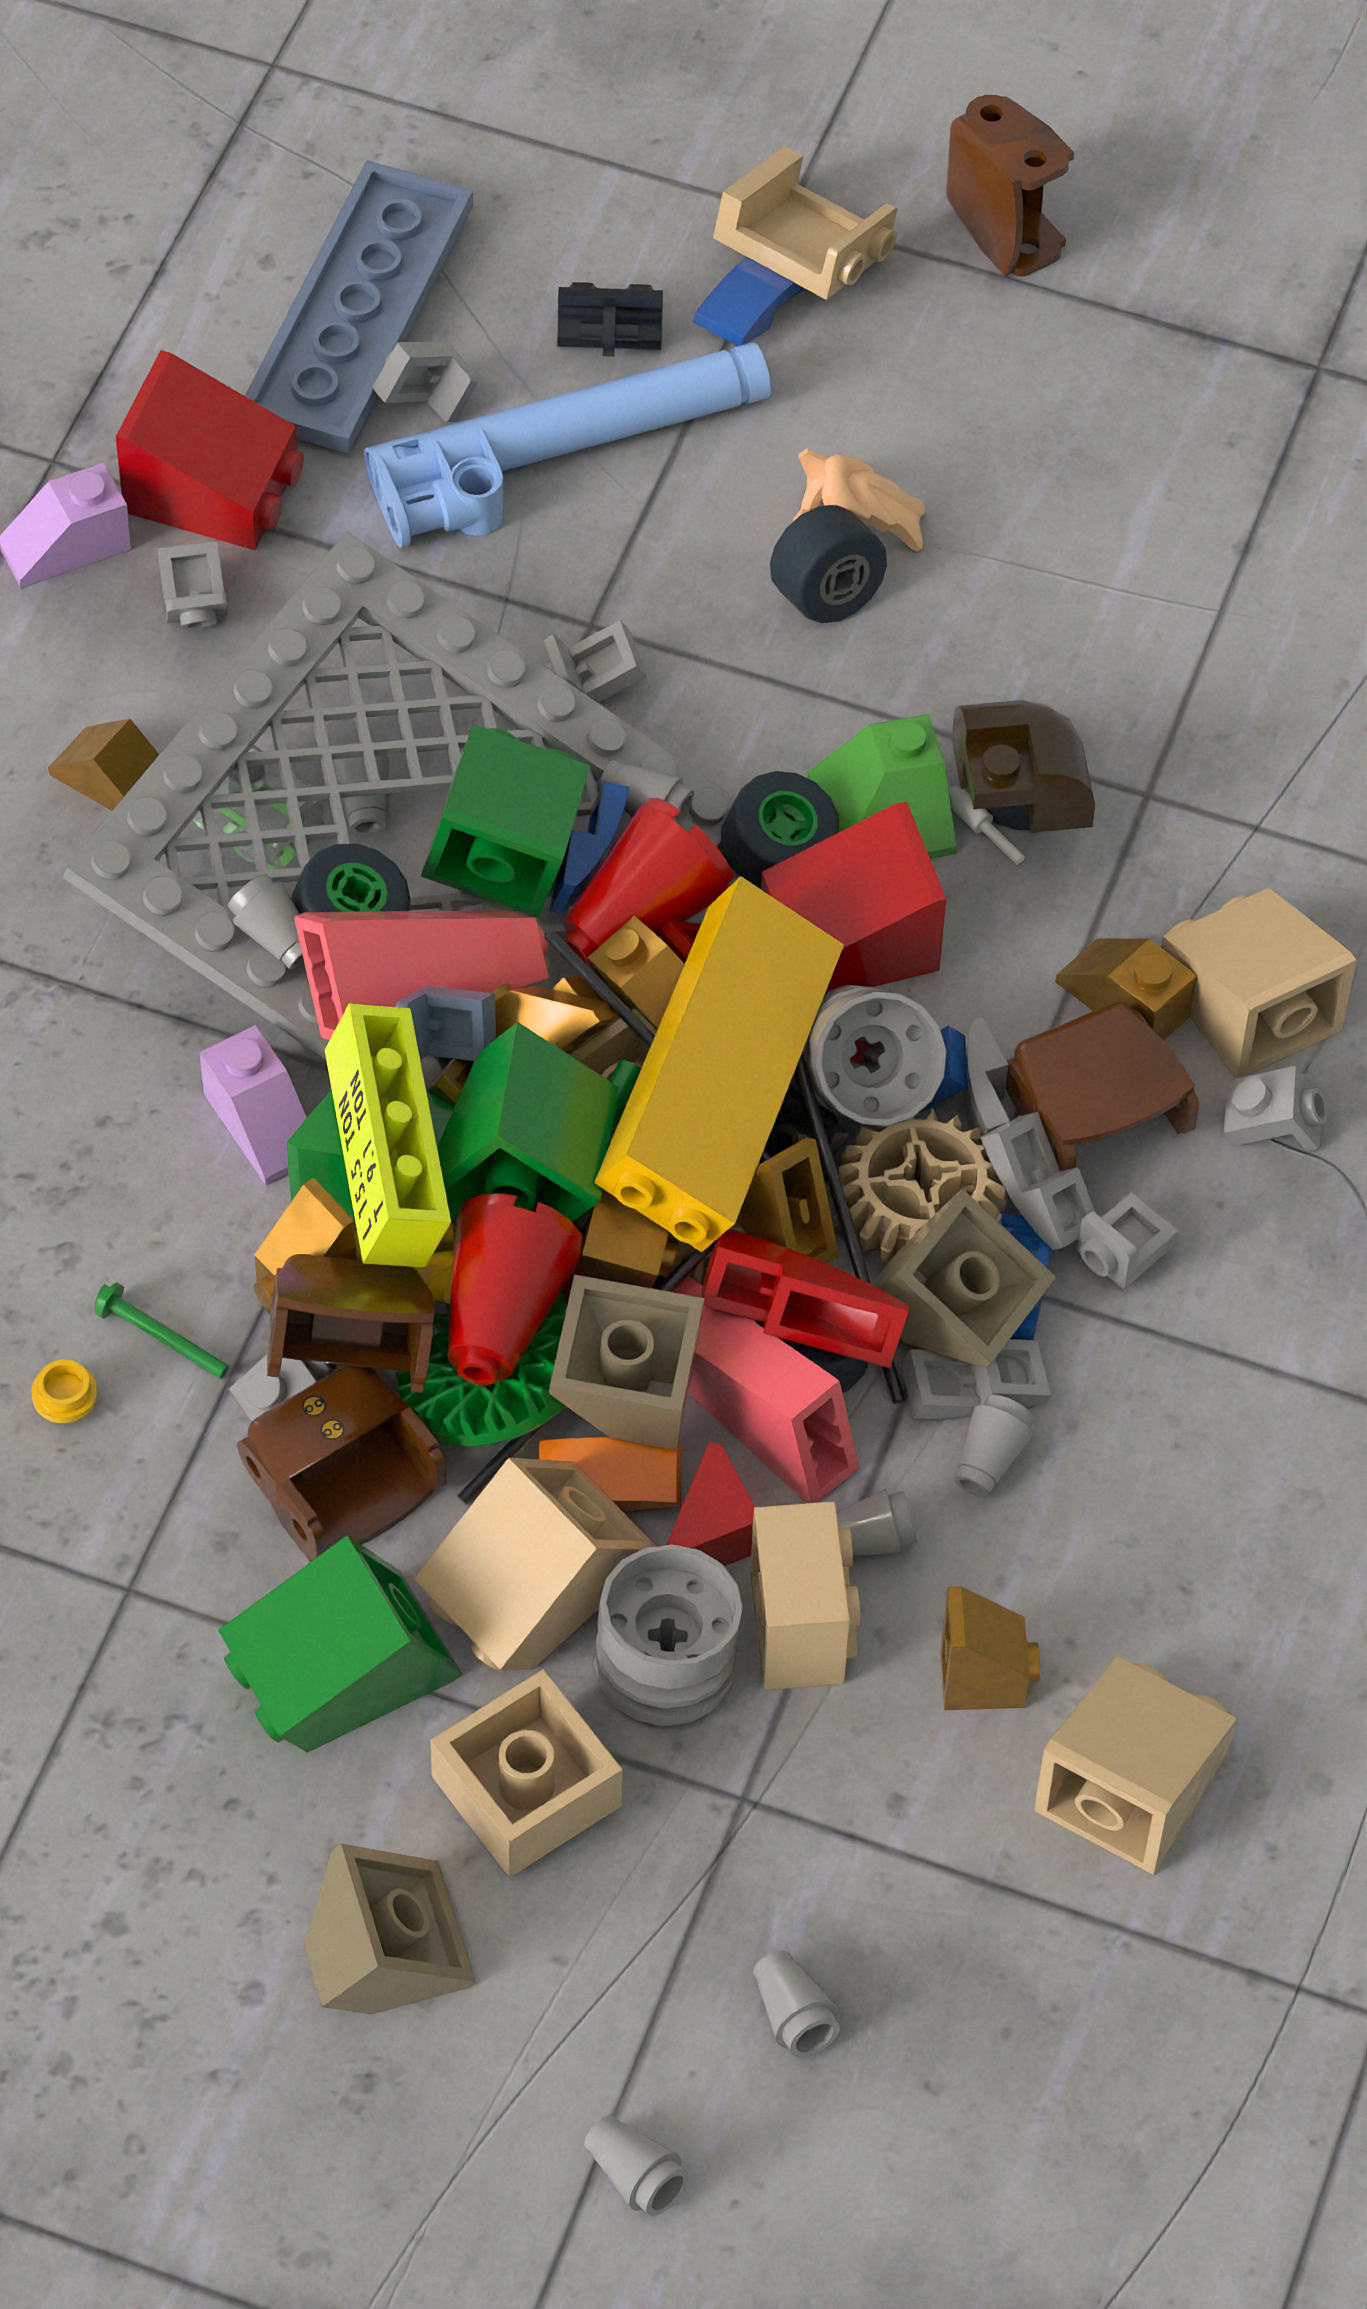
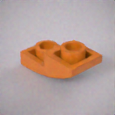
[539,1437,682,1512]

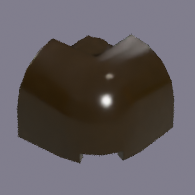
[951,700,1095,833]

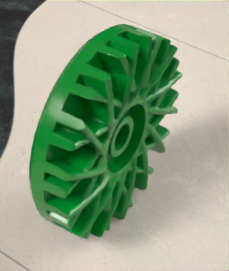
[395,1292,568,1447]

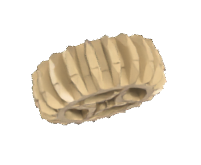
[837,1108,1008,1267]

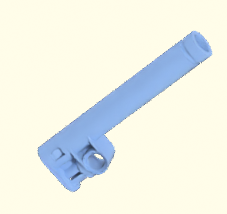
[364,342,771,548]

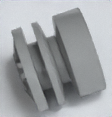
[794,985,946,1126]
[594,1544,743,1726]

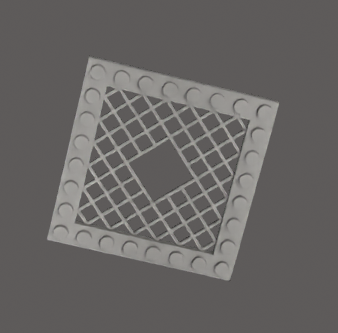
[63,531,736,1089]

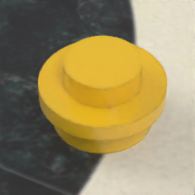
[31,1359,98,1424]

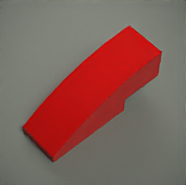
[701,1229,909,1368]

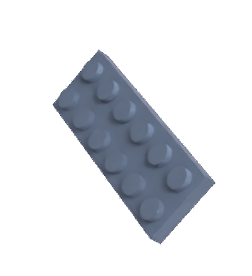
[245,160,473,454]

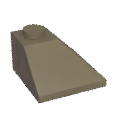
[871,1189,1056,1368]
[549,1275,705,1450]
[304,1844,475,2015]

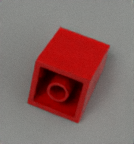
[115,350,304,550]
[761,801,947,992]

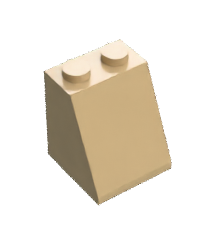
[1161,887,1357,1079]
[414,1458,656,1670]
[1034,1655,1237,1875]

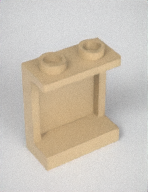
[713,146,897,300]

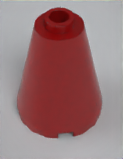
[563,797,734,966]
[448,1194,583,1385]

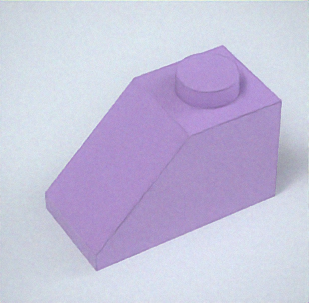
[0,462,131,588]
[200,1025,307,1185]

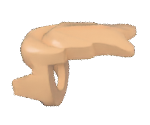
[793,449,926,552]

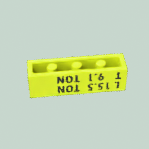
[325,1003,451,1267]

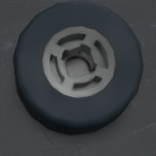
[770,505,887,623]

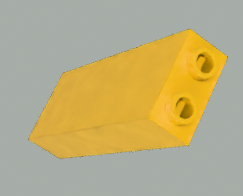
[594,876,844,1252]

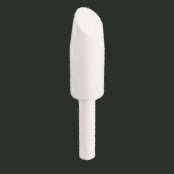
[948,784,1025,865]

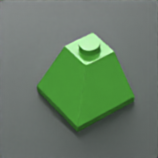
[807,714,957,859]

